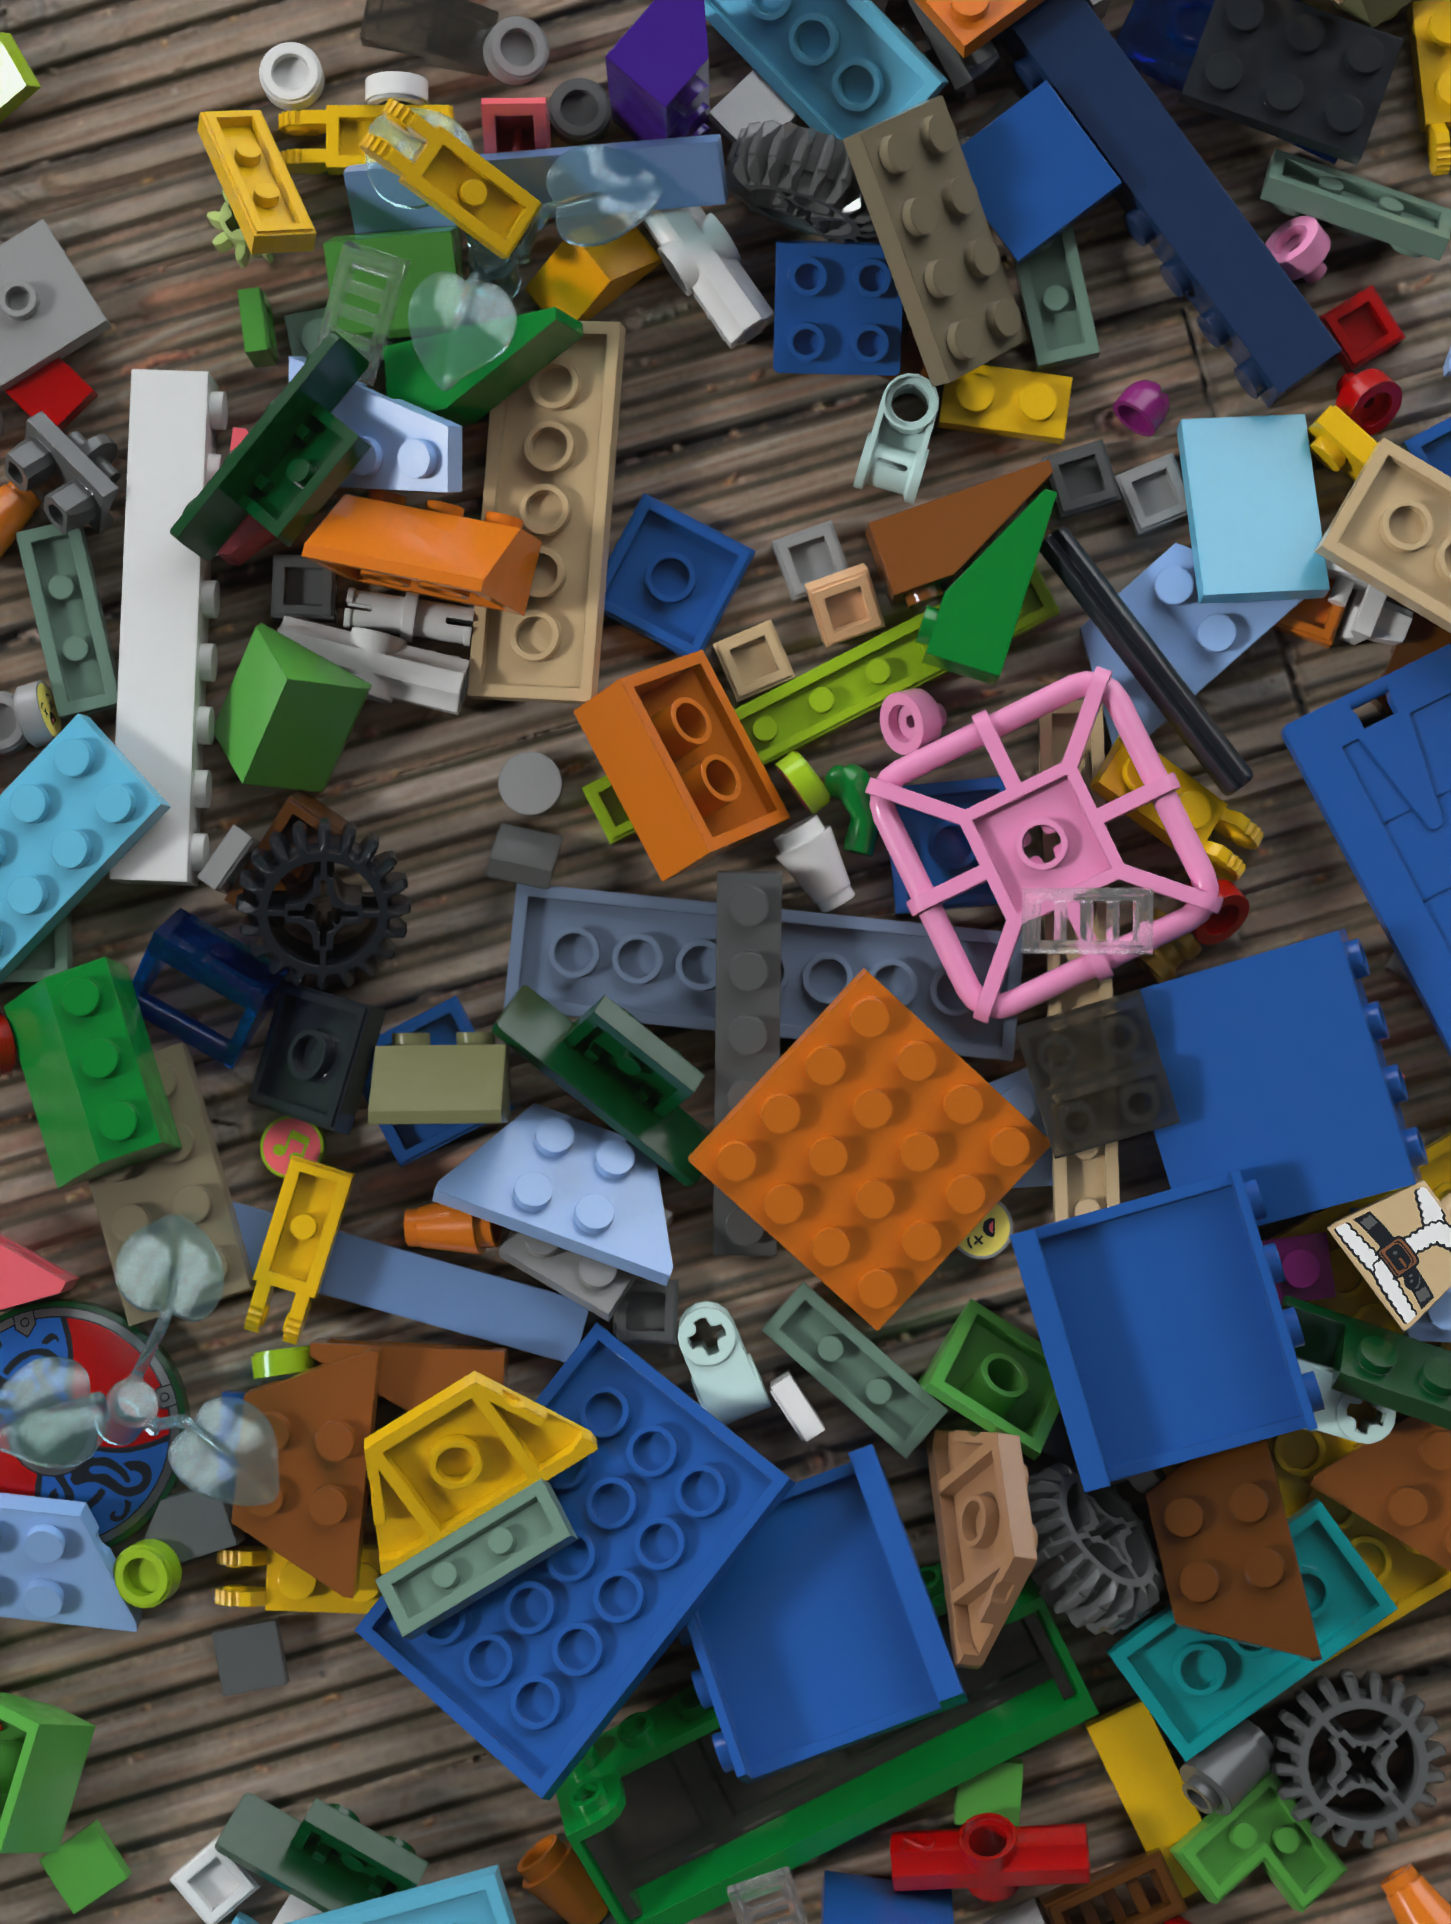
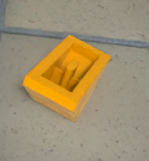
[525,212,662,321]

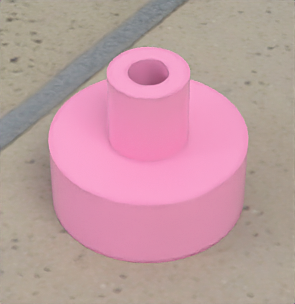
[1265,215,1331,283]
[880,688,947,755]

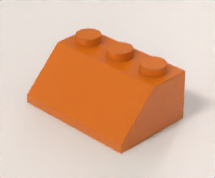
[301,489,542,616]
[573,649,791,882]

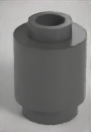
[1180,1719,1275,1815]

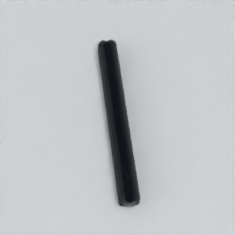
[1040,527,1253,796]

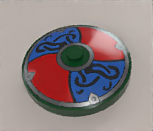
[0,1299,191,1547]

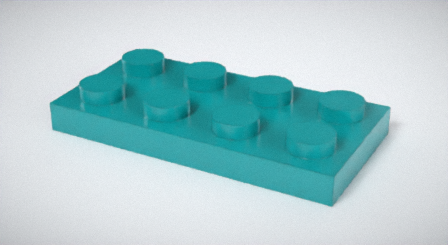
[1106,1498,1398,1762]

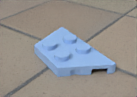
[1079,543,1304,748]
[432,1103,673,1286]
[0,1493,142,1632]

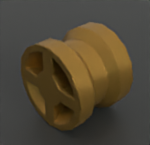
[1132,907,1202,983]

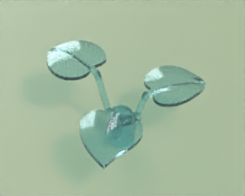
[365,108,663,391]
[0,1214,279,1506]

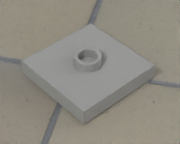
[0,219,112,394]

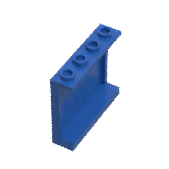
[1113,928,1428,1226]
[1009,1170,1325,1493]
[678,1444,969,1785]

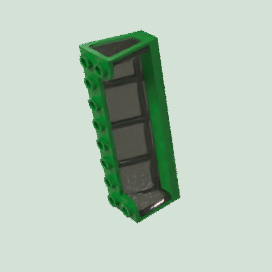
[556,1562,1099,1924]

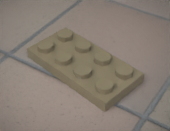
[842,95,1028,387]
[89,1042,256,1326]

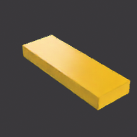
[197,110,317,254]
[1084,1697,1202,1898]

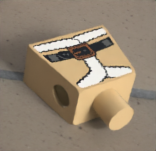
[1326,1180,1451,1331]

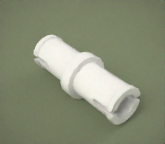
[343,587,474,647]

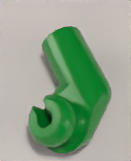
[824,764,879,857]

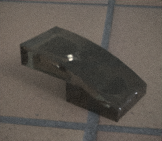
[360,0,499,77]

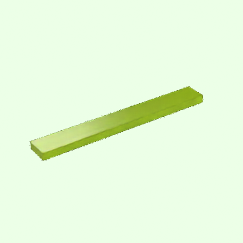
[582,564,1061,846]

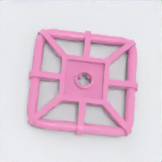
[865,666,1224,1024]

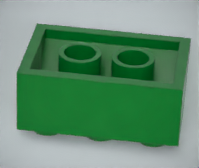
[4,957,182,1189]

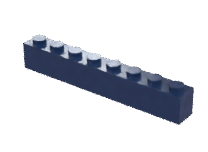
[991,0,1342,408]

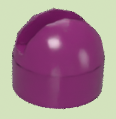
[1113,379,1170,437]

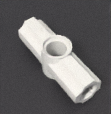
[635,206,774,349]
[277,615,470,715]

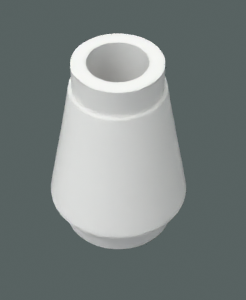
[773,814,855,913]

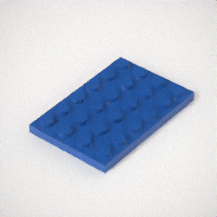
[354,1323,796,1801]

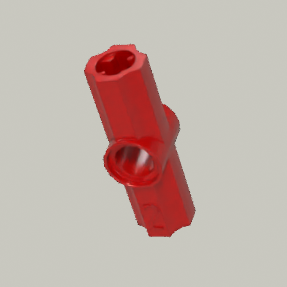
[890,1813,1091,1902]

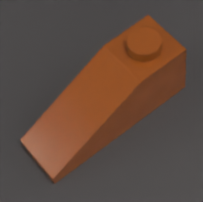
[865,460,1053,609]
[310,1338,509,1411]

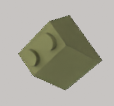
[368,1032,511,1125]

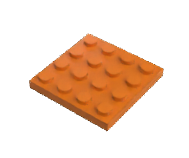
[688,968,1053,1331]

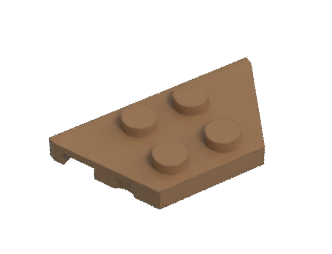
[925,1429,1038,1670]

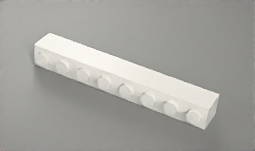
[109,369,228,886]

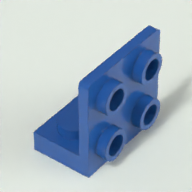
[773,240,903,376]

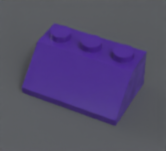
[605,0,711,141]

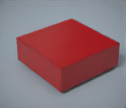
[1319,284,1406,373]
[5,357,98,431]

